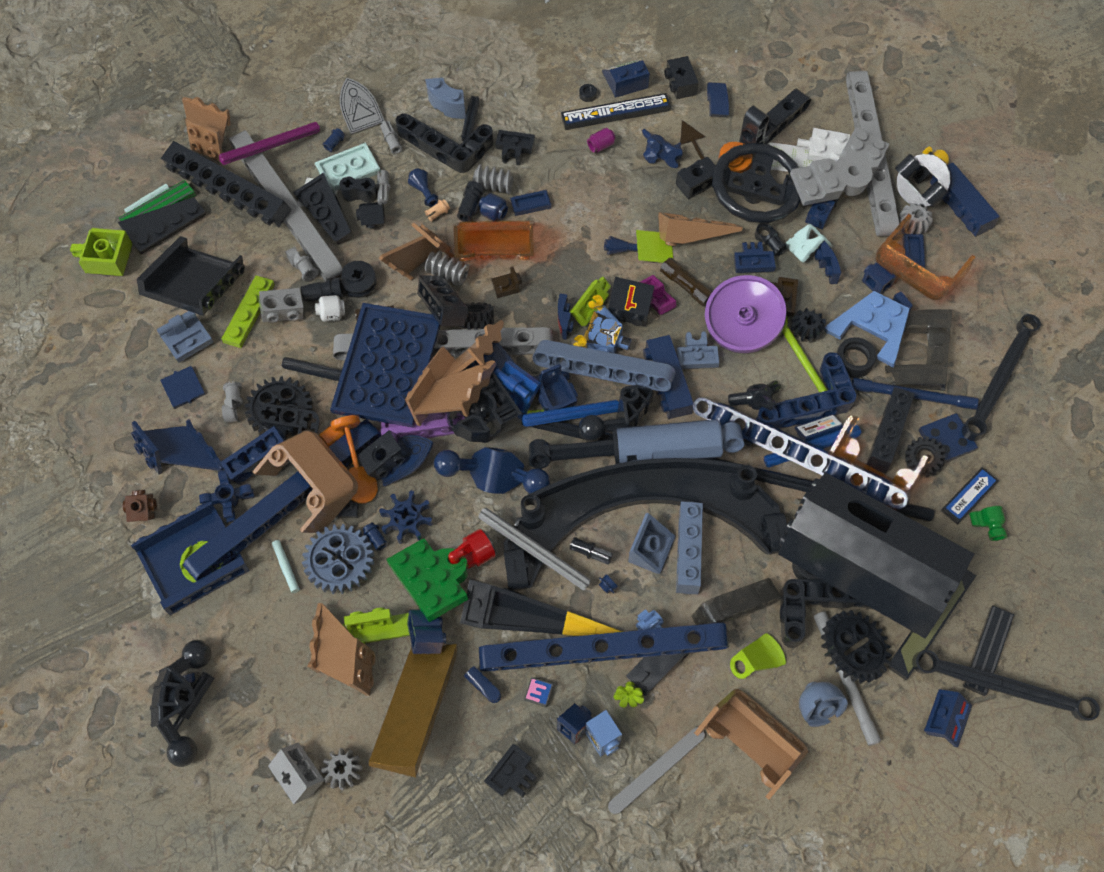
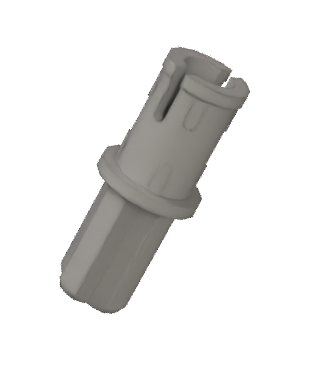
[380,121,402,154]
[376,170,391,205]

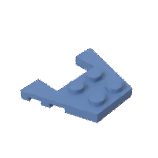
[825,291,910,368]

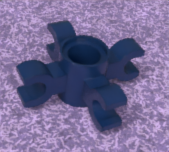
[199,470,254,523]

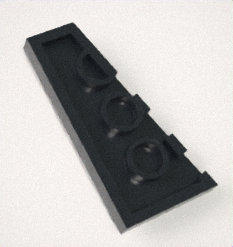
[293,173,354,245]
[118,197,206,254]

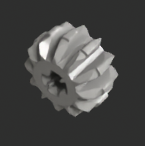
[899,203,933,234]
[321,748,363,791]

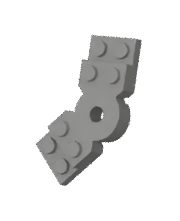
[790,127,889,206]

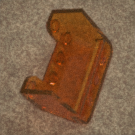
[453,220,534,261]

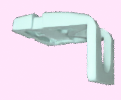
[786,224,833,263]

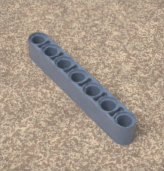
[532,340,675,392]

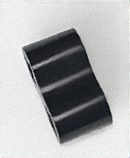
[339,176,378,203]

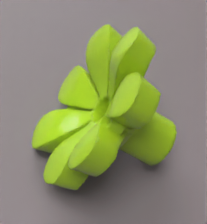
[613,681,644,708]

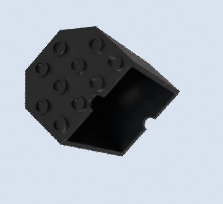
[778,472,975,639]

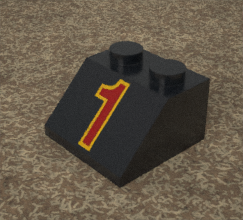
[608,277,655,327]

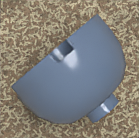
[799,682,848,727]

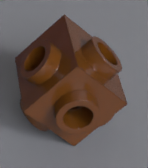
[123,490,157,522]

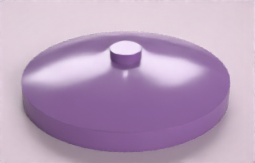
[705,275,786,353]

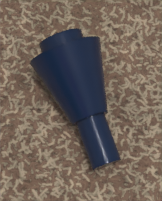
[604,236,638,255]

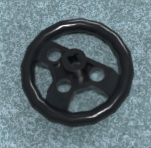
[712,143,801,224]

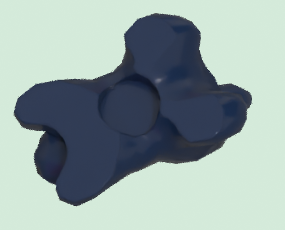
[642,129,683,168]

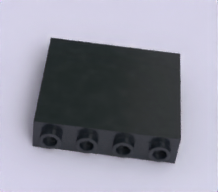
[137,236,245,316]

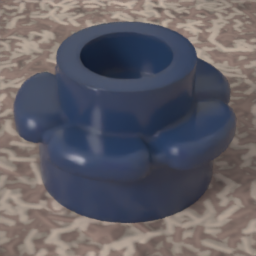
[598,574,618,594]

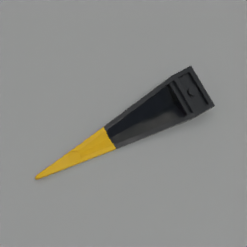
[460,579,623,636]

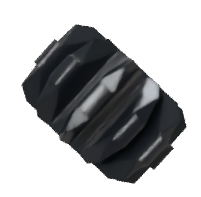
[791,308,826,343]

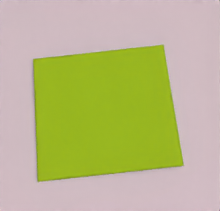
[636,230,673,263]

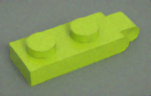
[570,277,611,326]

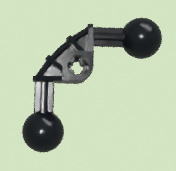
[578,358,654,442]
[150,639,212,767]

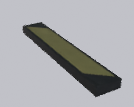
[887,570,977,680]

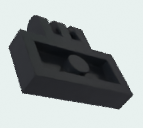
[484,743,538,798]

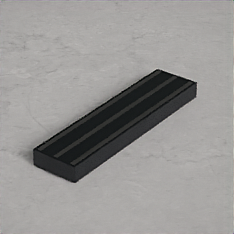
[962,605,1014,697]

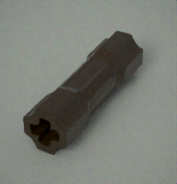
[660,258,713,307]

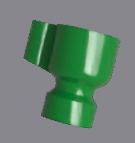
[969,506,1007,541]

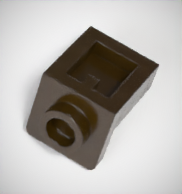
[491,267,522,298]

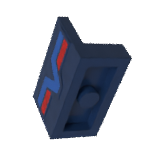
[924,689,972,747]

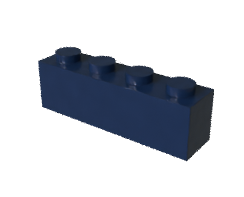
[930,163,1000,237]
[643,335,694,420]

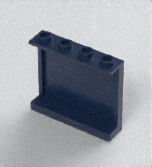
[131,501,250,616]

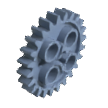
[302,524,375,594]

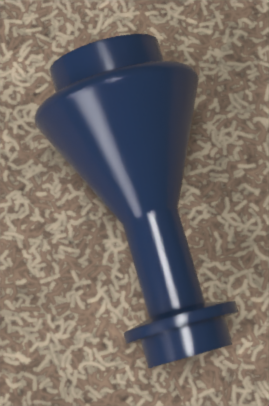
[408,168,438,207]

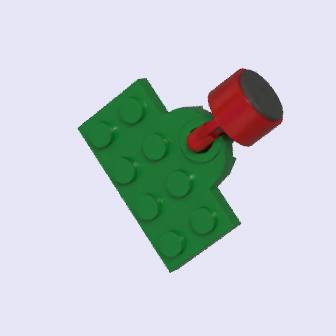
[386,529,496,622]

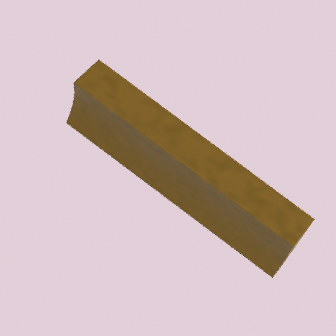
[369,644,457,778]

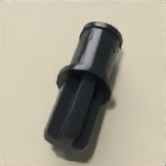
[570,537,613,565]

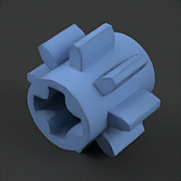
[636,609,664,630]

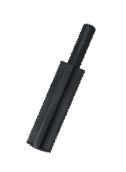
[173,672,215,731]

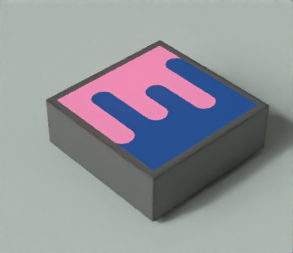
[524,677,553,707]

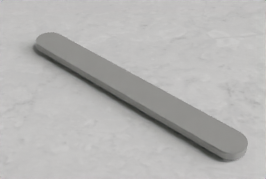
[608,727,705,814]

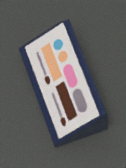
[794,414,844,441]

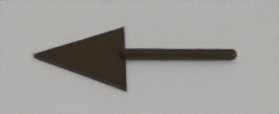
[680,120,705,160]

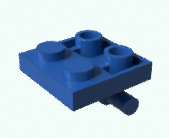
[492,360,541,413]

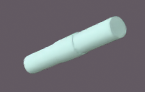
[124,184,169,213]
[272,540,300,593]

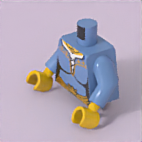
[573,295,631,354]

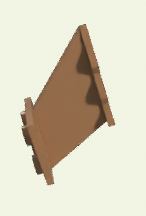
[182,97,231,161]
[379,222,455,281]
[422,320,504,380]
[405,360,496,426]
[307,603,375,696]

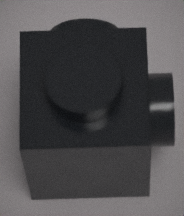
[356,202,385,228]

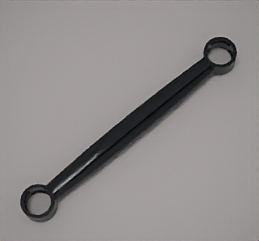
[962,314,1041,441]
[912,650,1100,721]

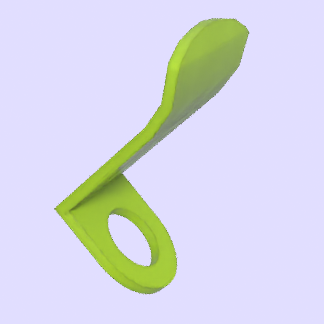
[730,633,786,679]

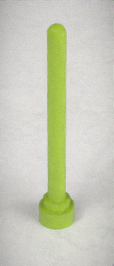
[782,316,828,392]

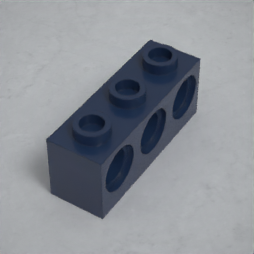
[220,426,286,485]

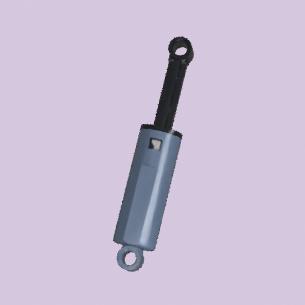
[529,419,744,469]

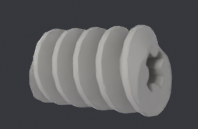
[472,164,513,195]
[425,251,469,286]

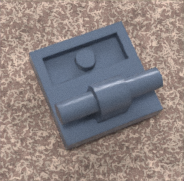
[157,311,214,363]

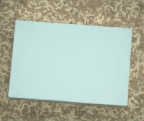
[315,143,381,191]

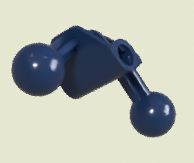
[434,447,551,494]

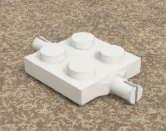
[797,128,850,162]

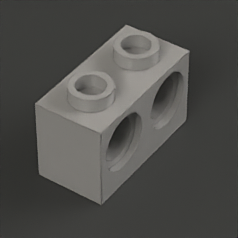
[259,288,303,323]

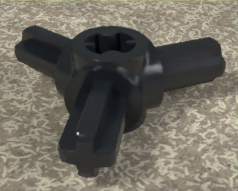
[728,380,781,410]

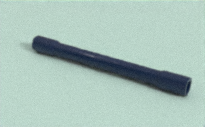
[852,378,979,410]

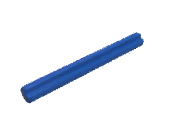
[522,400,619,427]
[763,424,861,468]

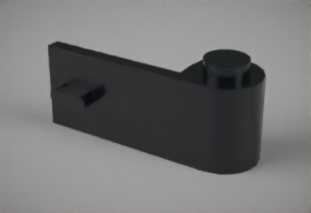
[626,653,690,696]

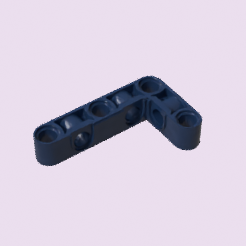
[757,352,856,429]

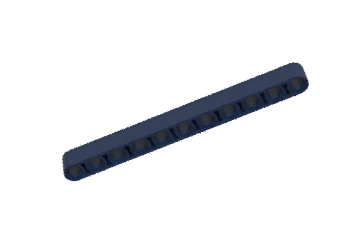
[183,419,382,581]

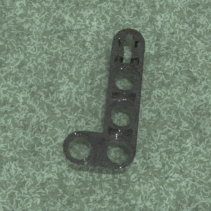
[691,578,782,625]

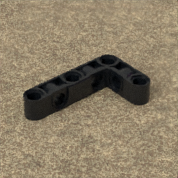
[739,88,811,144]
[396,113,494,173]
[780,579,872,648]

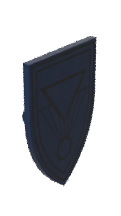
[381,435,434,487]

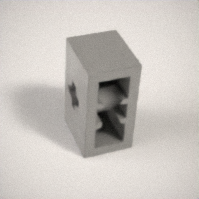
[268,742,324,804]

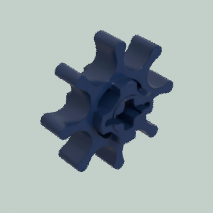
[379,490,433,544]

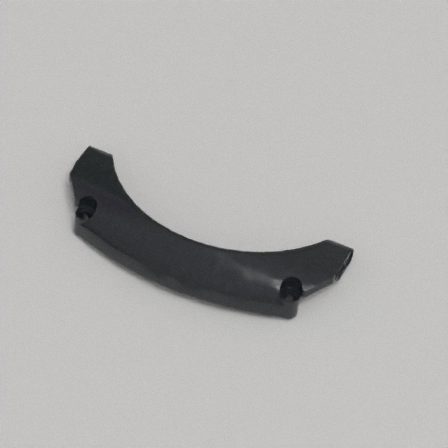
[503,458,788,590]

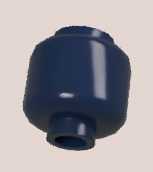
[479,193,508,222]

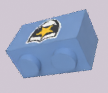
[585,710,622,757]

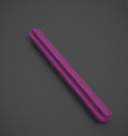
[219,122,320,165]

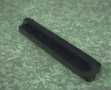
[461,96,480,141]

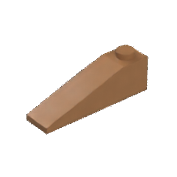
[658,212,743,246]

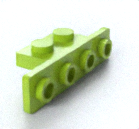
[342,607,410,644]

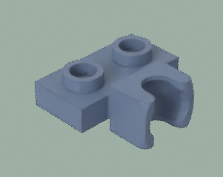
[676,331,719,369]

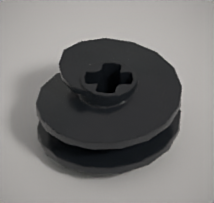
[341,261,377,298]

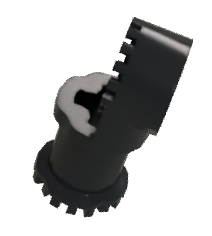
[755,223,789,257]

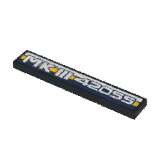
[561,93,671,130]

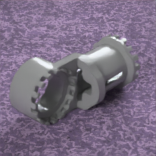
[285,247,319,282]
[222,381,243,423]

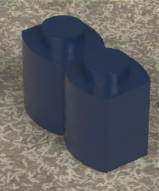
[407,609,446,654]

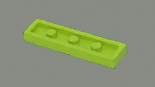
[221,275,275,348]

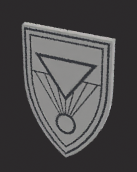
[340,78,384,134]

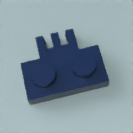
[734,242,776,273]

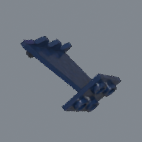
[131,419,224,474]

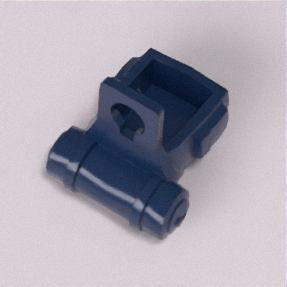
[532,364,578,411]

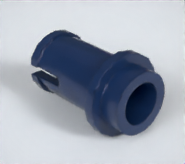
[322,128,345,152]
[363,522,388,551]

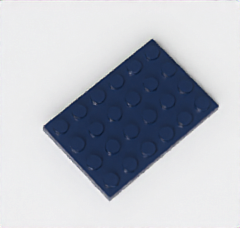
[330,303,440,428]

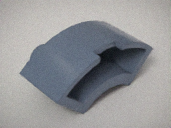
[425,78,466,119]

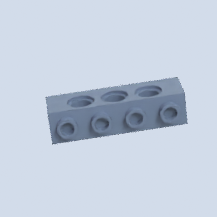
[676,502,703,595]

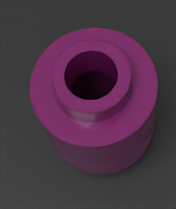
[587,128,616,153]

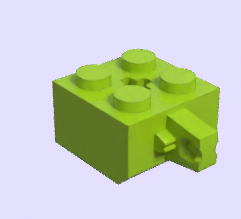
[70,228,133,276]

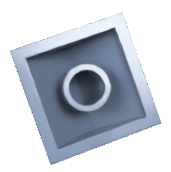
[628,513,675,574]

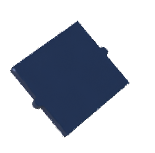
[160,366,206,409]

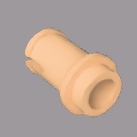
[425,199,450,222]

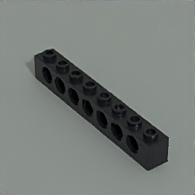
[160,141,292,228]

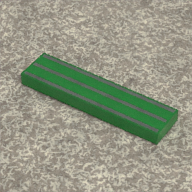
[119,180,196,221]

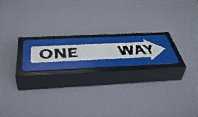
[941,467,999,525]

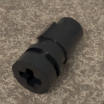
[457,181,485,222]
[301,278,344,302]

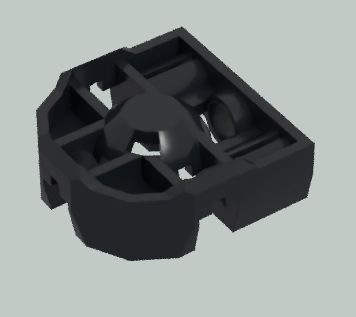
[446,372,522,443]

